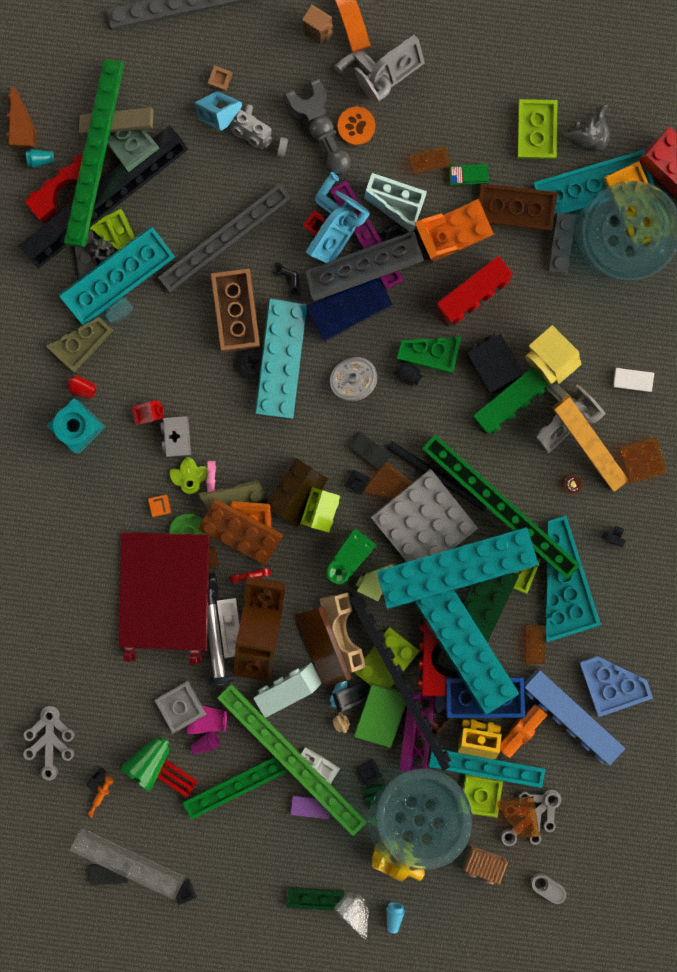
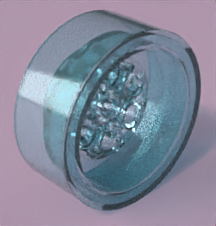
[577,181,677,281]
[368,769,472,872]

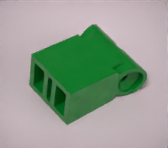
[325,529,376,584]

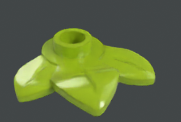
[170,457,208,494]

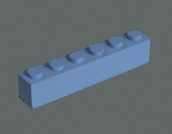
[524,668,626,765]

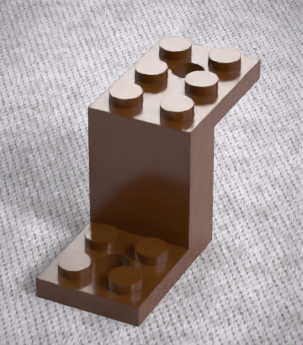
[233,577,286,681]

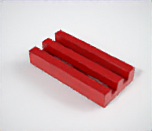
[157,760,198,797]

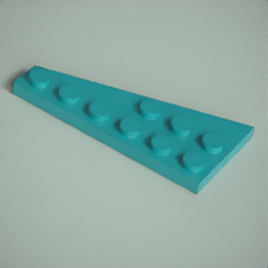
[545,515,601,642]

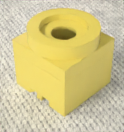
[525,325,581,385]

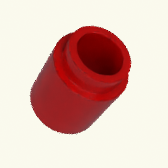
[67,375,97,400]

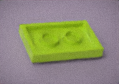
[517,99,558,159]
[354,627,419,688]

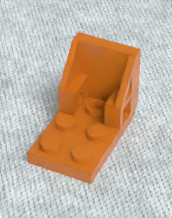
[415,199,494,262]

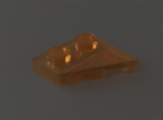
[364,462,413,498]
[497,796,540,838]

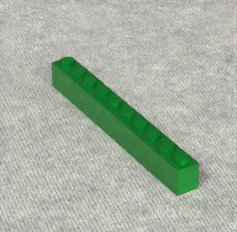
[422,435,580,579]

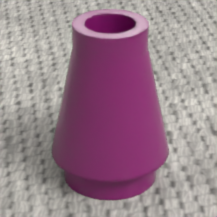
[190,732,220,755]

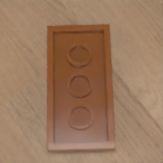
[198,498,283,565]

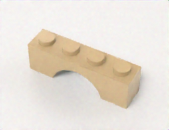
[320,592,366,672]

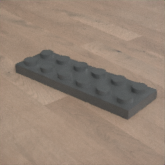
[306,231,424,301]

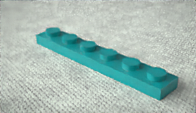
[428,749,546,788]

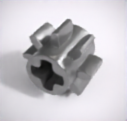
[90,236,115,262]

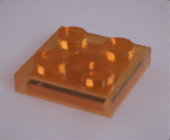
[619,436,668,484]

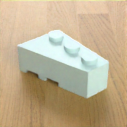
[364,173,427,232]
[254,662,322,718]

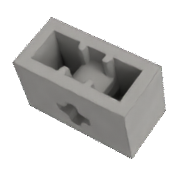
[161,416,191,457]

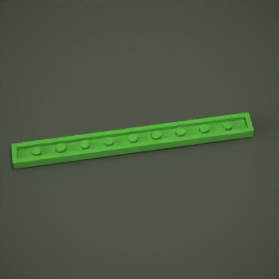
[218,684,367,836]

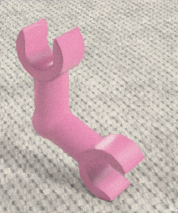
[206,461,216,493]

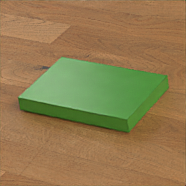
[354,683,406,748]

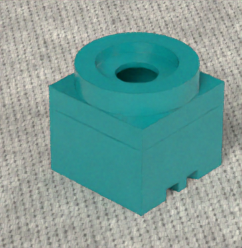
[47,398,106,454]

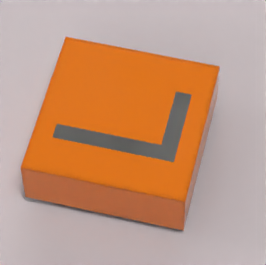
[148,494,172,517]

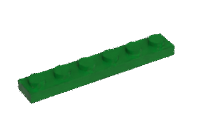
[183,756,289,820]

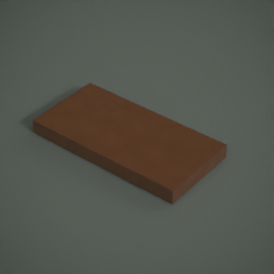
[479,183,558,232]
[295,606,351,686]

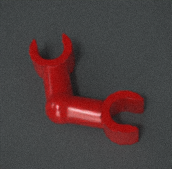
[230,568,271,584]

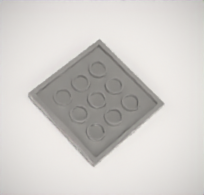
[371,469,478,562]

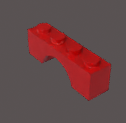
[25,154,102,223]
[418,619,446,696]

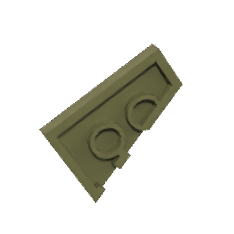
[199,480,268,510]

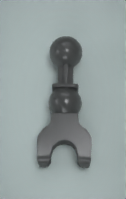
[284,78,351,175]

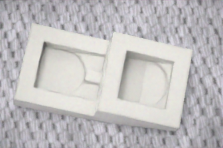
[301,747,340,784]

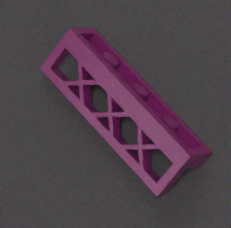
[400,692,436,773]

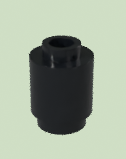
[393,361,423,387]

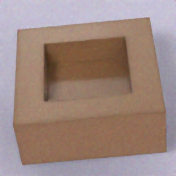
[208,65,233,92]

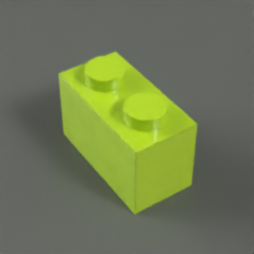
[300,487,340,532]

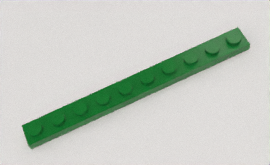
[64,59,124,248]

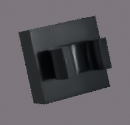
[345,469,370,495]
[602,526,626,548]

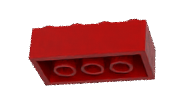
[638,127,677,198]
[435,256,513,326]

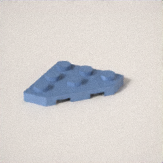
[579,656,653,717]

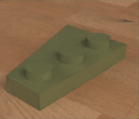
[46,317,114,372]

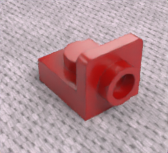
[131,401,164,425]

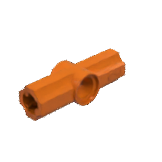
[500,703,547,758]

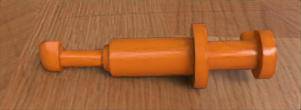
[88,776,114,818]

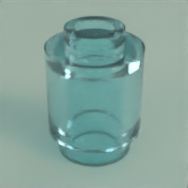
[105,297,134,324]

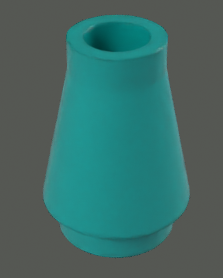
[26,149,55,168]

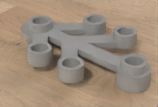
[23,706,75,781]
[501,790,561,846]

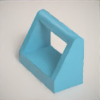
[195,91,242,131]

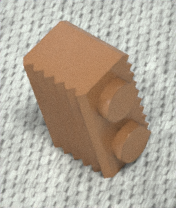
[303,5,333,44]
[463,845,508,885]

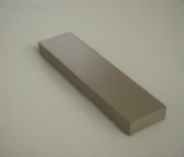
[79,107,154,135]

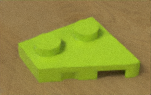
[90,209,135,250]

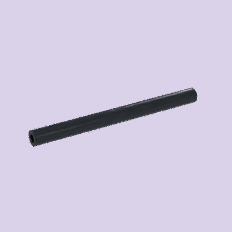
[388,441,487,511]

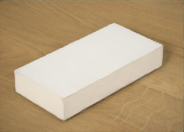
[613,368,654,392]

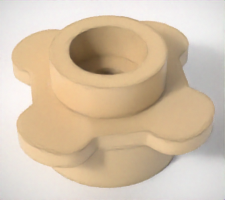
[333,712,350,733]

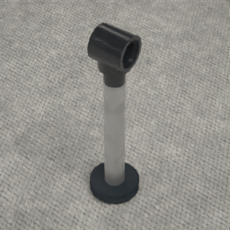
[206,573,234,685]

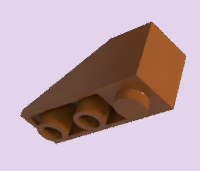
[6,87,37,150]

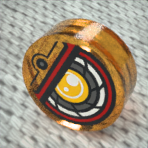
[563,475,583,494]

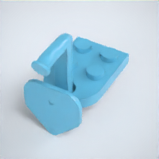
[306,172,370,263]

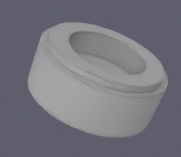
[277,137,288,157]

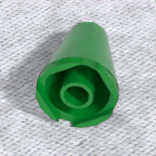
[120,737,171,792]

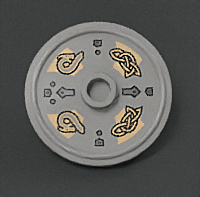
[330,357,378,401]

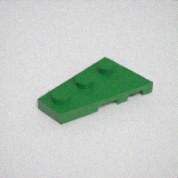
[397,336,462,374]

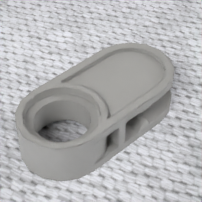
[531,873,566,904]

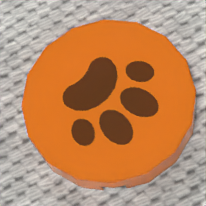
[337,106,376,146]

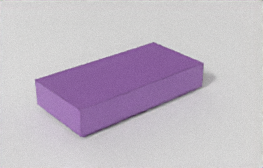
[291,795,330,819]

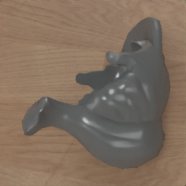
[563,104,610,150]

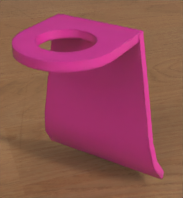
[186,706,227,734]

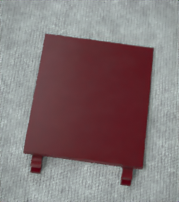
[118,532,210,665]

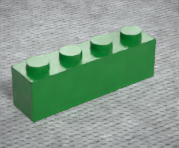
[472,367,548,434]

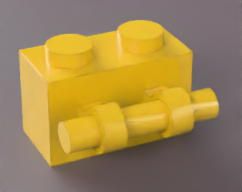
[458,718,502,760]

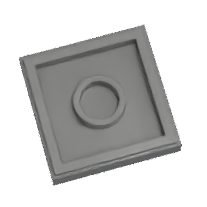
[154,681,207,734]

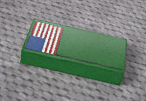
[449,164,489,186]

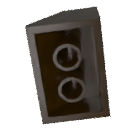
[266,458,328,527]

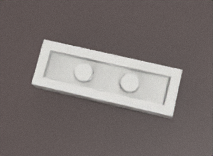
[217,598,240,658]

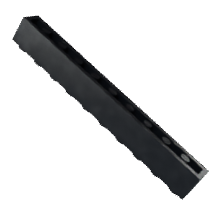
[19,125,189,269]

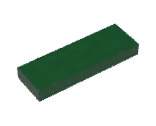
[286,887,344,911]

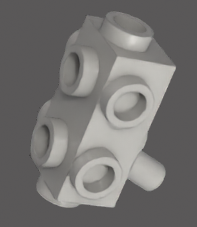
[229,105,272,150]

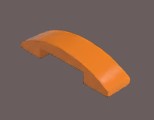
[334,0,371,53]

